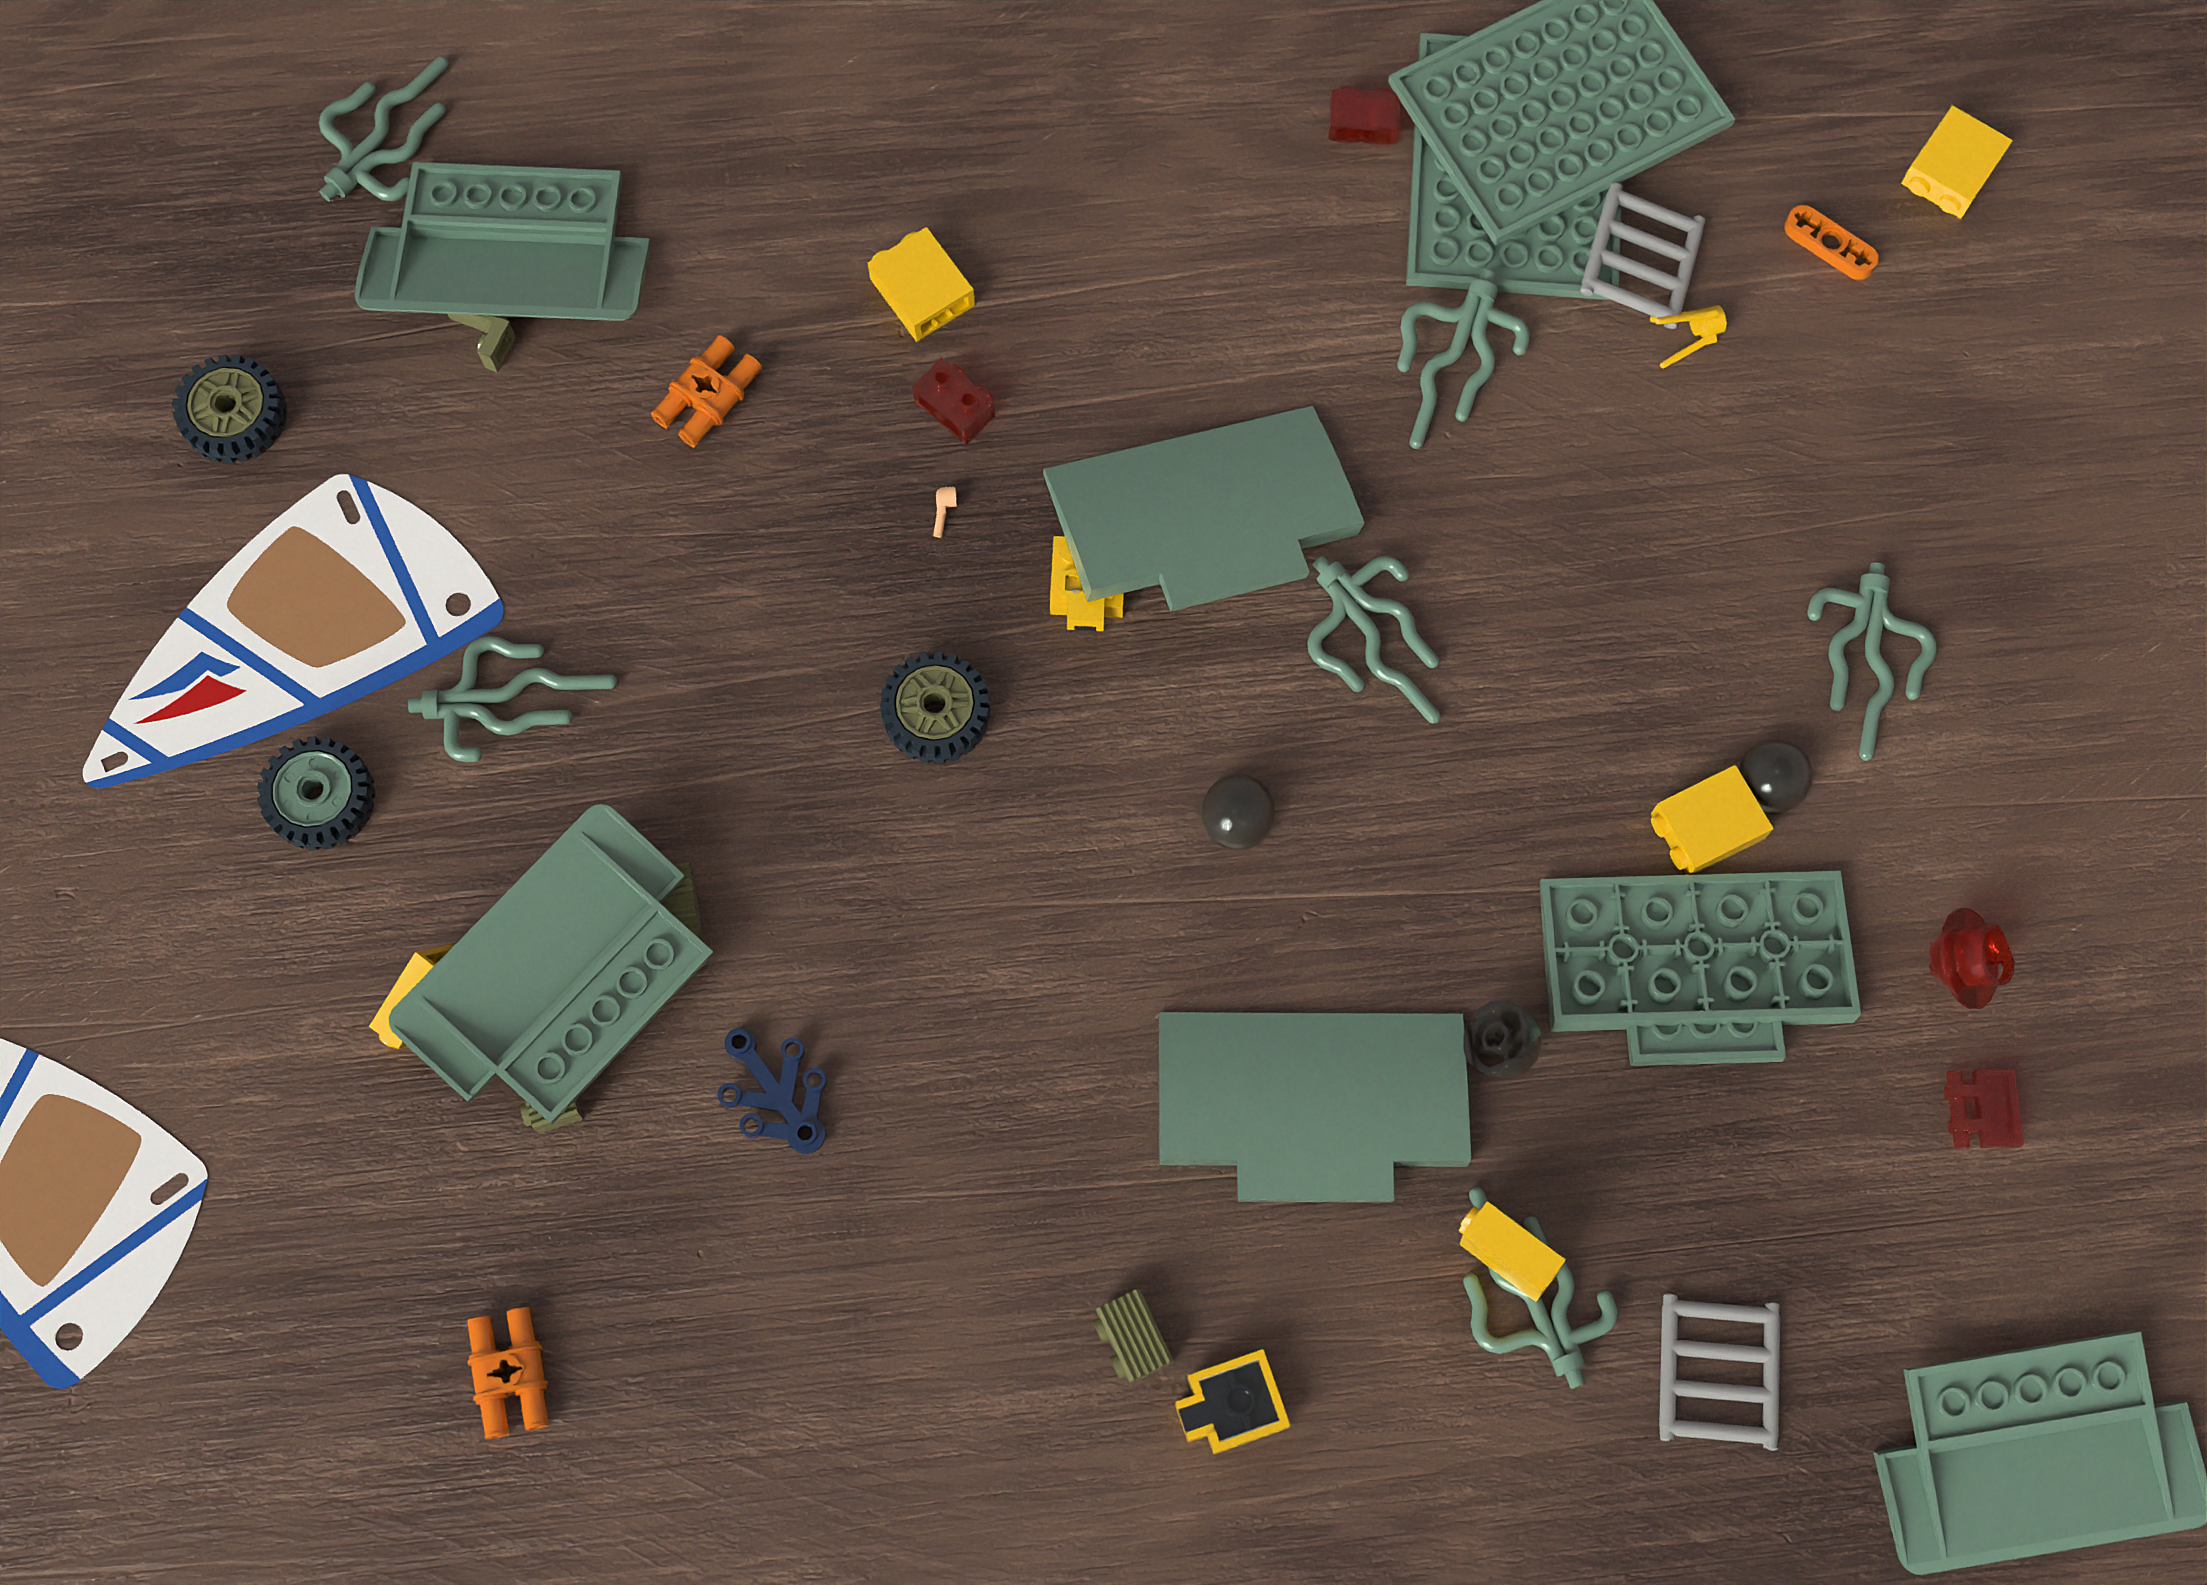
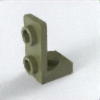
[448,314,516,373]

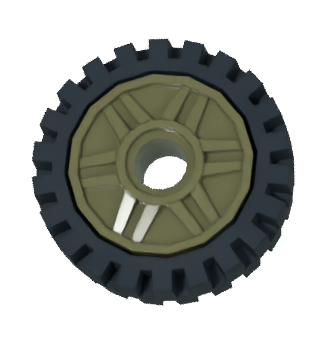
[172,354,287,463]
[880,651,990,764]

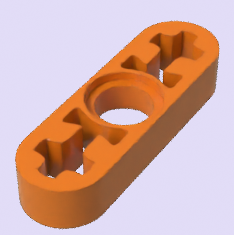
[1784,205,1878,280]

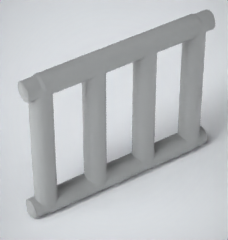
[1580,183,1705,329]
[1659,1293,1780,1451]

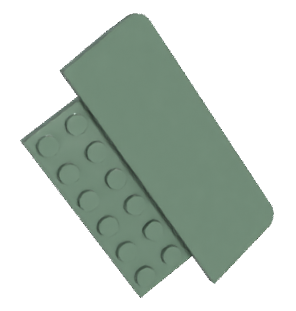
[354,162,652,321]
[389,804,714,1124]
[1873,1330,2207,1575]

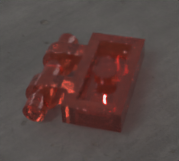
[1944,1069,2023,1149]

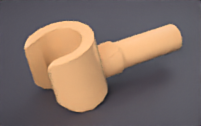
[933,487,957,538]

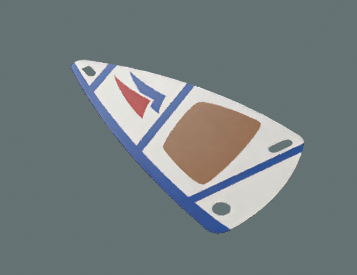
[83,474,504,789]
[0,1038,208,1389]

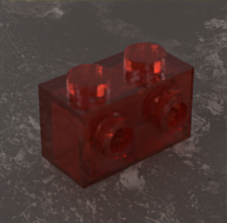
[912,358,995,445]

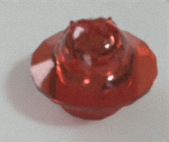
[1929,908,2015,1009]

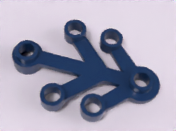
[718,1028,827,1154]

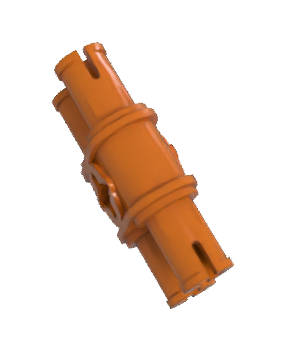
[651,335,762,448]
[467,1307,549,1440]

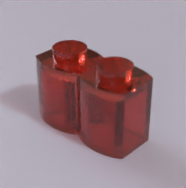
[1328,86,1401,145]

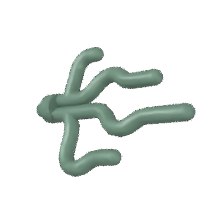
[319,56,449,202]
[1397,270,1530,449]
[1307,555,1441,724]
[1807,563,1937,761]
[408,636,617,762]
[1463,1187,1618,1389]

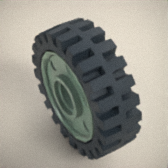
[257,736,375,850]

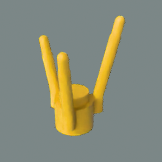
[1650,305,1726,368]

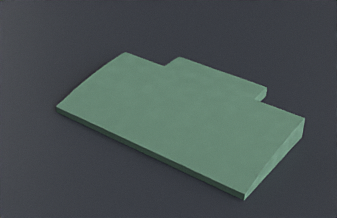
[1043,406,1365,612]
[1540,871,1861,1066]
[1159,1012,1471,1202]

